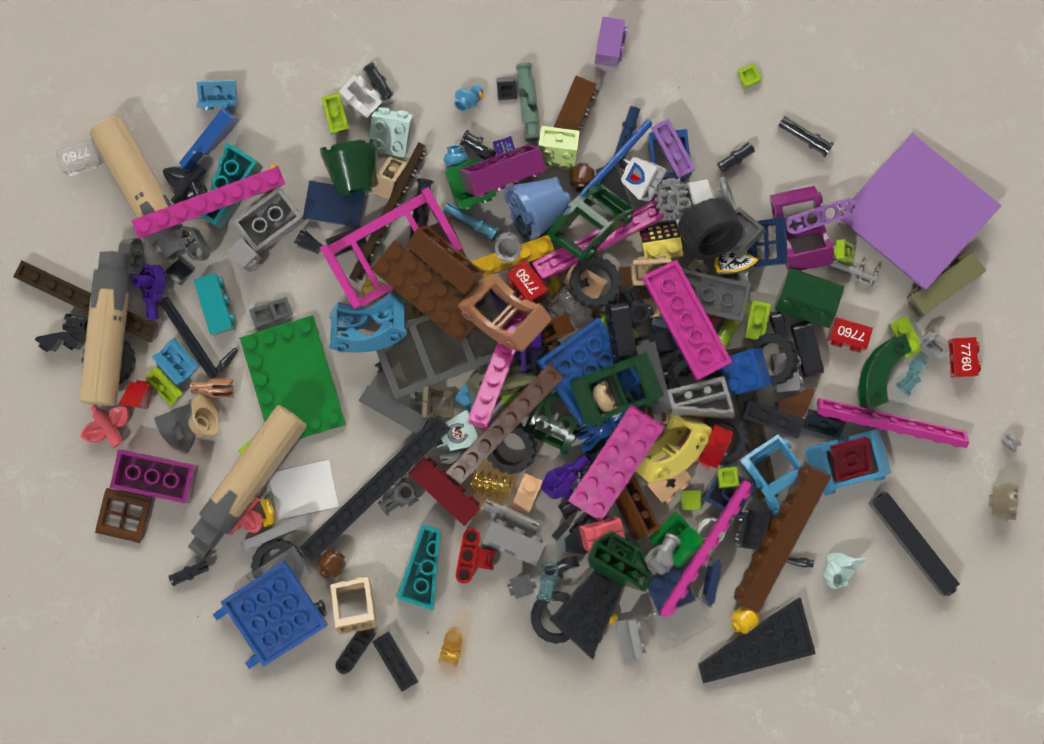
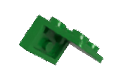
[445,158,497,210]
[648,511,704,567]

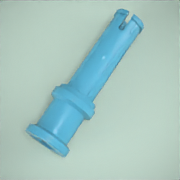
[443,202,499,243]

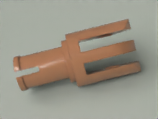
[190,379,234,398]

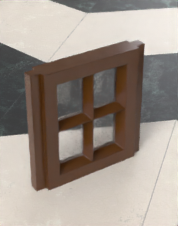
[95,488,152,543]

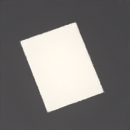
[270,460,339,520]

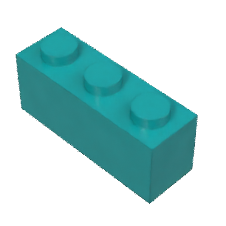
[193,273,237,336]

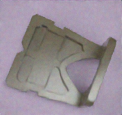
[421,386,455,418]

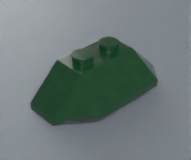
[587,531,652,592]

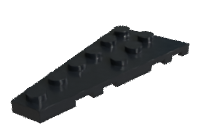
[549,533,640,660]
[698,597,816,684]

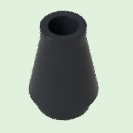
[294,230,323,254]

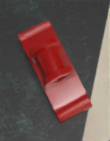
[455,527,497,584]

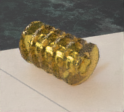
[471,469,513,500]

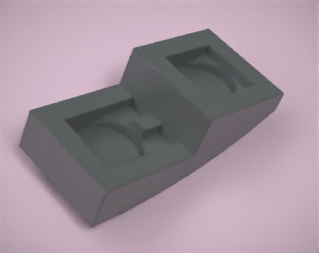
[249,297,293,329]

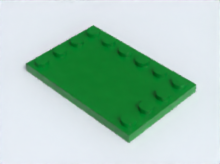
[239,315,346,440]

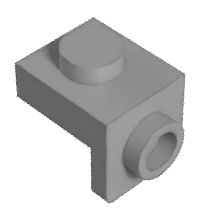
[919,329,949,363]

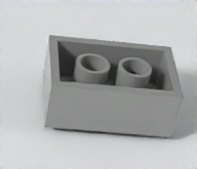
[233,187,305,255]

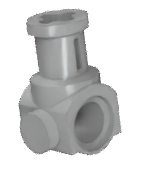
[644,533,681,575]

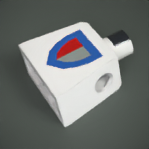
[620,157,667,201]

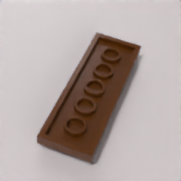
[370,240,485,344]

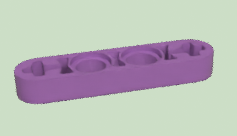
[786,198,858,234]

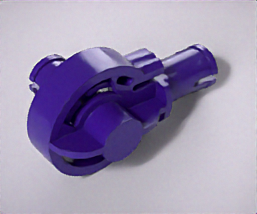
[132,264,167,319]
[541,453,591,499]

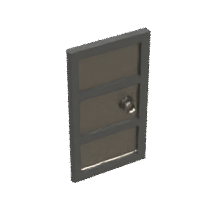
[370,290,499,400]

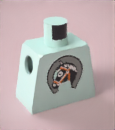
[436,410,478,451]

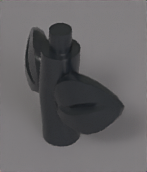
[162,164,208,204]

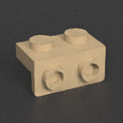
[630,256,672,286]

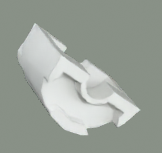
[339,75,382,118]

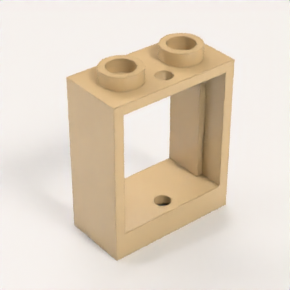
[330,577,377,635]

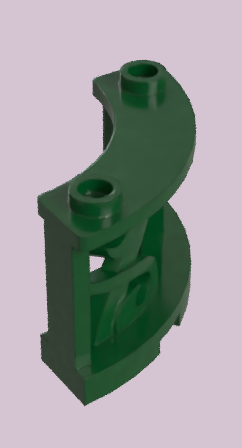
[857,334,912,408]
[525,391,580,455]

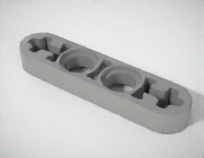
[240,513,313,552]

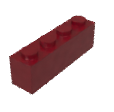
[408,456,481,526]

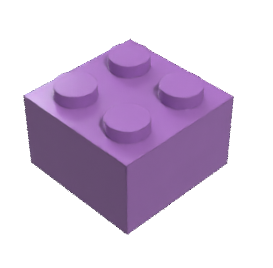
[594,16,628,68]

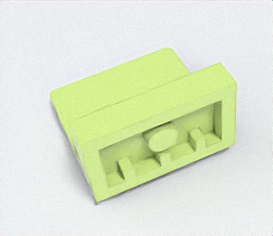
[539,126,580,171]

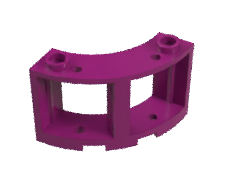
[770,186,834,271]

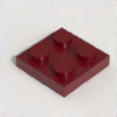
[830,436,872,483]

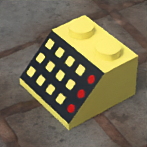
[638,221,684,261]

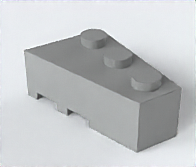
[667,376,734,419]
[482,519,545,566]

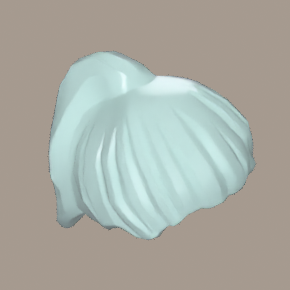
[823,552,866,589]

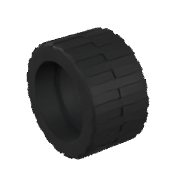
[677,198,743,260]

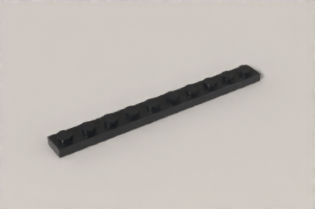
[299,415,451,562]

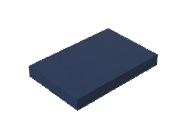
[303,180,366,228]

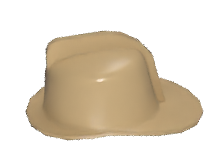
[188,394,219,438]

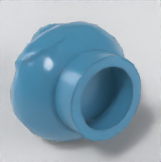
[454,85,484,112]
[444,145,468,167]

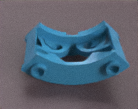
[329,292,408,353]

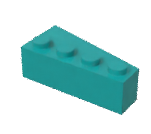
[201,142,263,230]
[396,523,441,611]

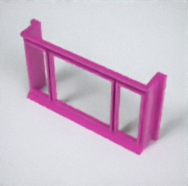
[320,187,463,309]

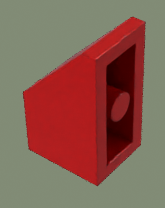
[119,380,153,409]
[698,425,733,469]

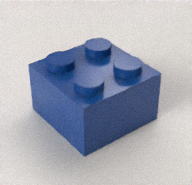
[721,348,772,397]

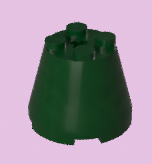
[320,139,378,197]

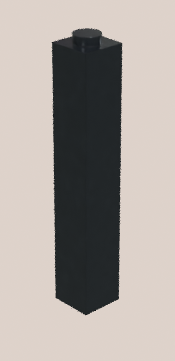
[868,492,960,596]

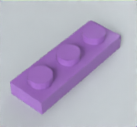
[651,118,695,179]

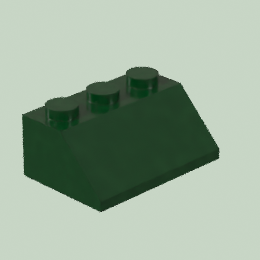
[775,267,844,328]

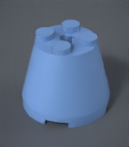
[504,177,570,241]

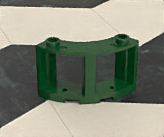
[546,184,636,261]
[569,352,664,427]

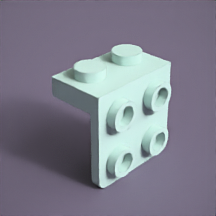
[369,107,413,157]

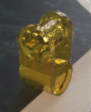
[438,627,463,667]

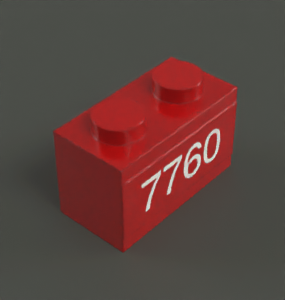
[507,260,550,304]
[826,317,873,353]
[948,337,981,378]

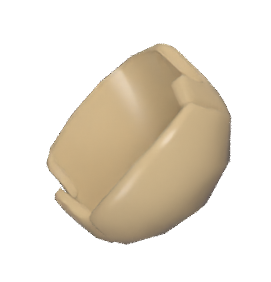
[592,381,616,412]

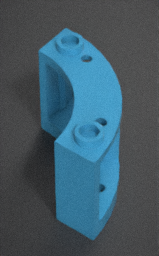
[804,429,892,496]
[740,434,820,517]

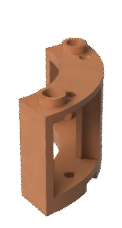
[458,275,552,351]

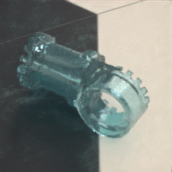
[896,356,927,396]
[536,561,559,602]

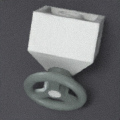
[676,177,736,225]

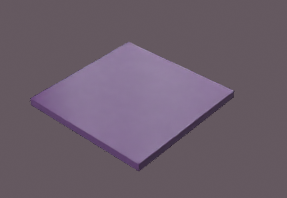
[840,133,1002,291]

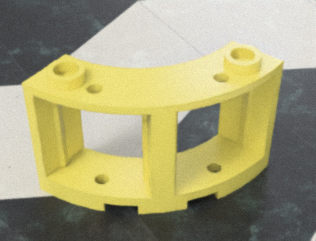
[636,415,712,483]

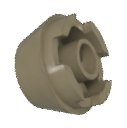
[989,483,1018,521]

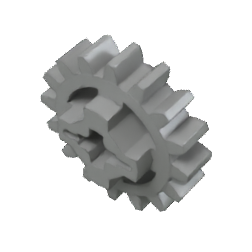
[655,178,689,221]

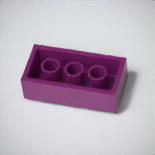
[459,144,546,197]
[110,449,199,504]

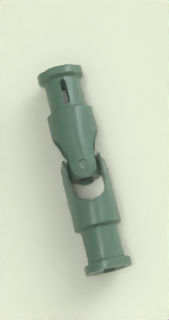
[516,62,540,141]

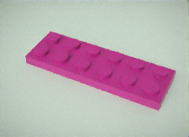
[642,260,732,381]
[568,405,664,522]

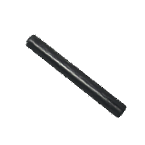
[159,297,219,379]

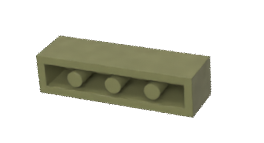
[907,253,986,317]

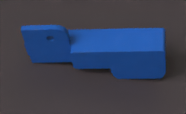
[179,108,239,170]

